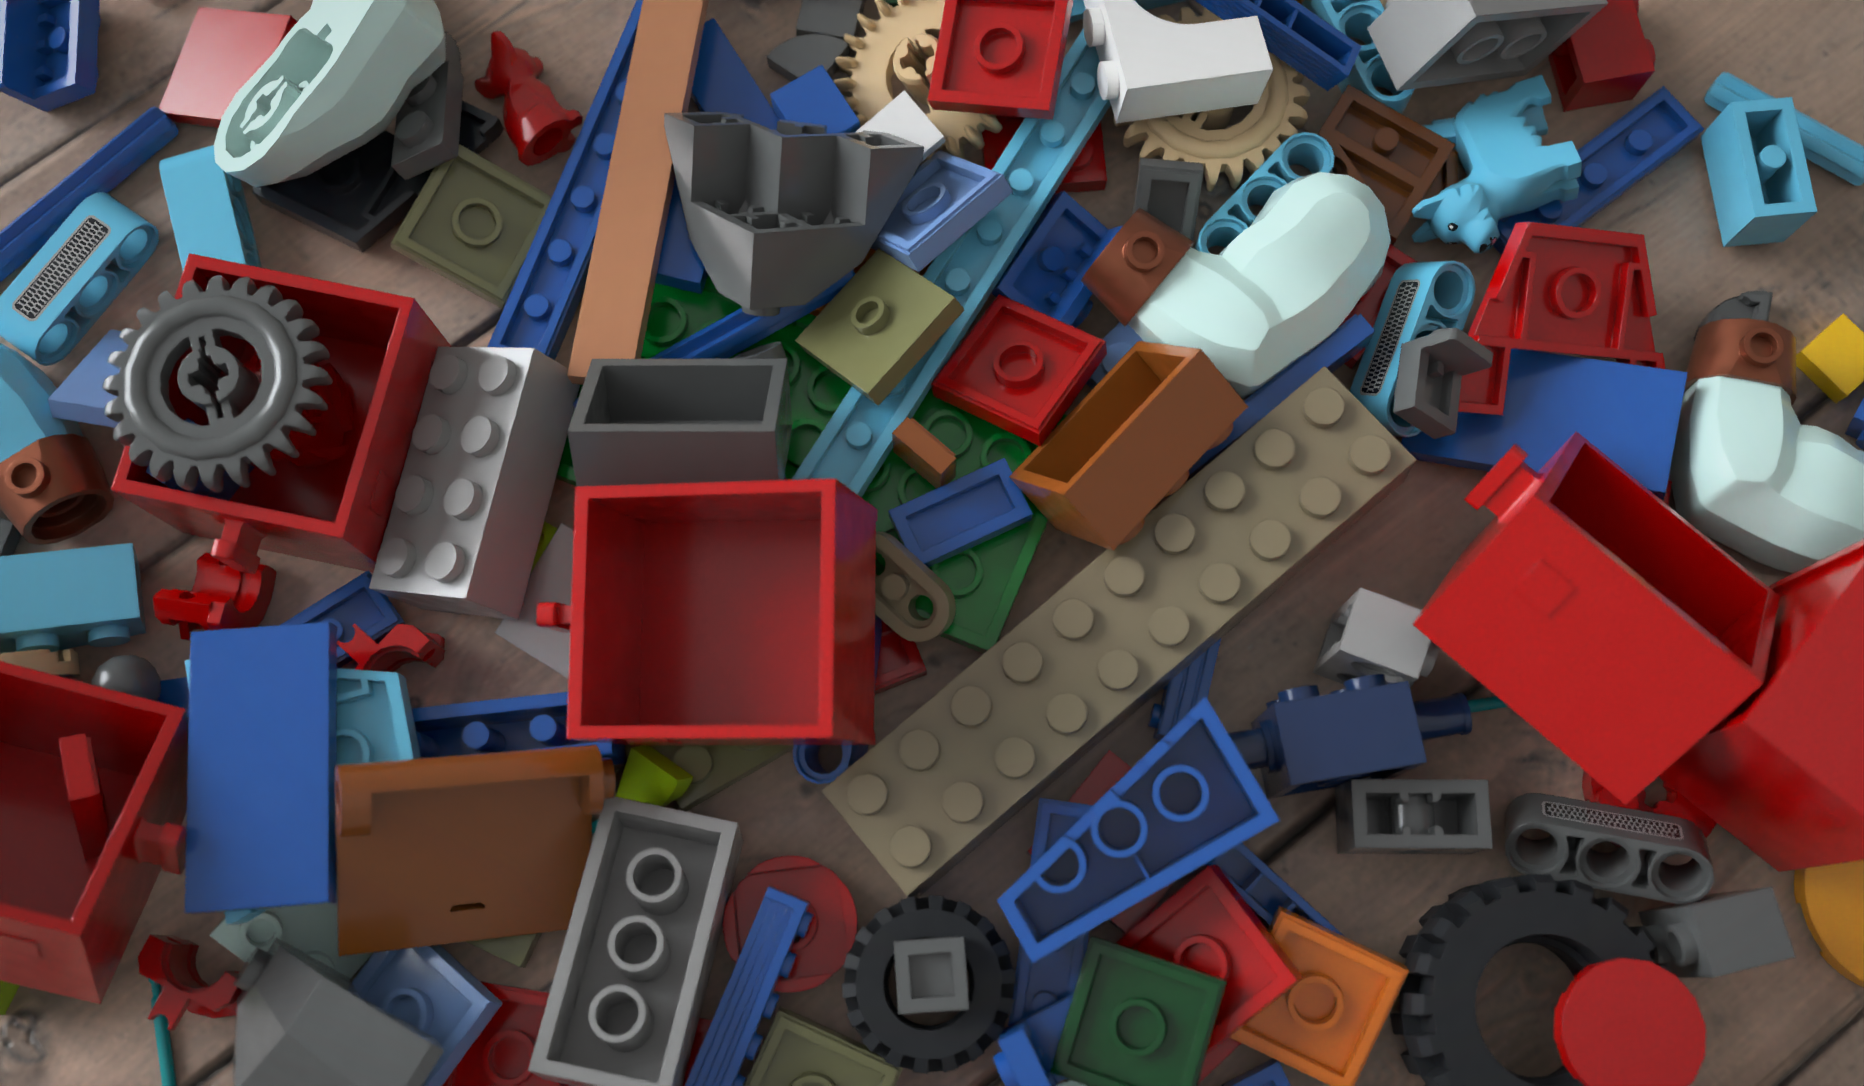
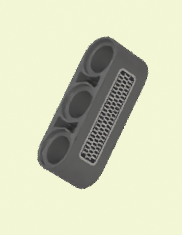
[1504,793,1714,904]

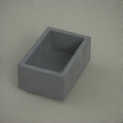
[567,358,793,487]

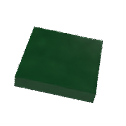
[1050,935,1228,1086]

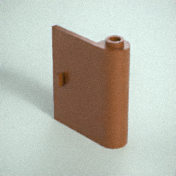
[335,745,615,956]

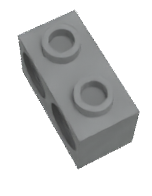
[1313,587,1440,687]

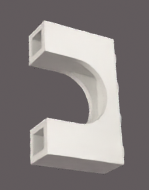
[1083,0,1273,123]

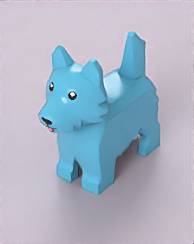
[1412,75,1582,254]

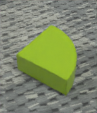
[615,745,693,807]

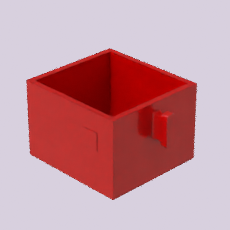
[110,253,452,574]
[1412,431,1780,805]
[536,478,878,746]
[1659,539,1864,872]
[0,661,189,1004]

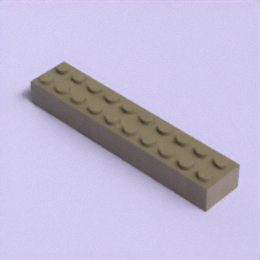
[821,366,1416,898]

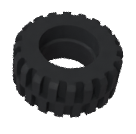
[1390,874,1672,1086]

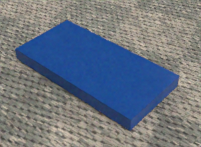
[1401,349,1688,500]
[185,622,337,914]

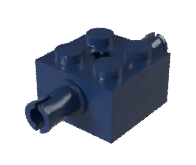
[1228,674,1472,799]

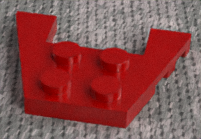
[1458,222,1666,415]

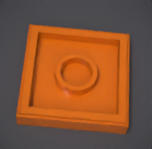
[1230,906,1409,1086]

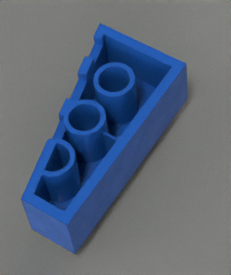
[997,696,1280,963]

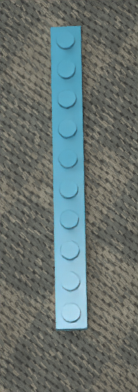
[791,29,1111,497]

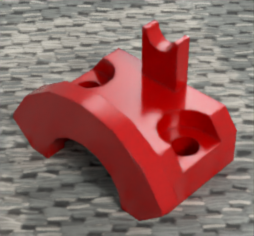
[152,552,277,640]
[337,623,446,672]
[138,934,242,1031]

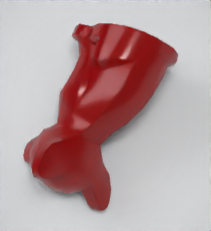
[474,31,583,167]

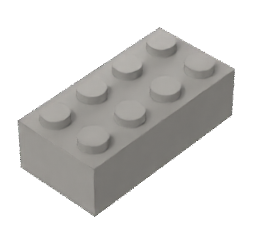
[369,347,580,620]
[528,797,743,1086]

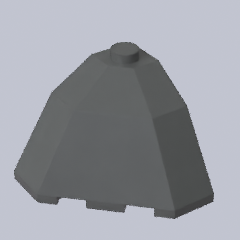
[664,112,924,317]
[233,938,444,1086]

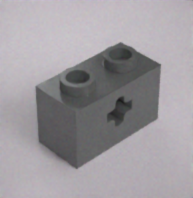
[1334,779,1493,854]
[1638,886,1796,978]

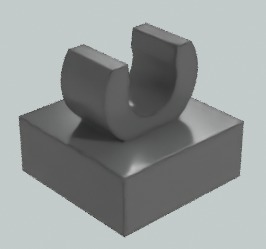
[894,936,969,1014]

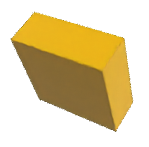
[1796,313,1864,404]

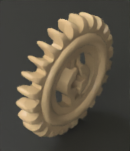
[834,0,1003,160]
[1113,7,1310,192]

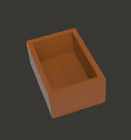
[1009,341,1248,551]

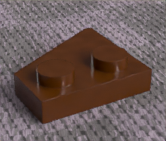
[1317,85,1456,245]

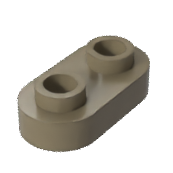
[875,531,956,642]

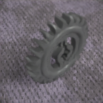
[102,275,333,493]

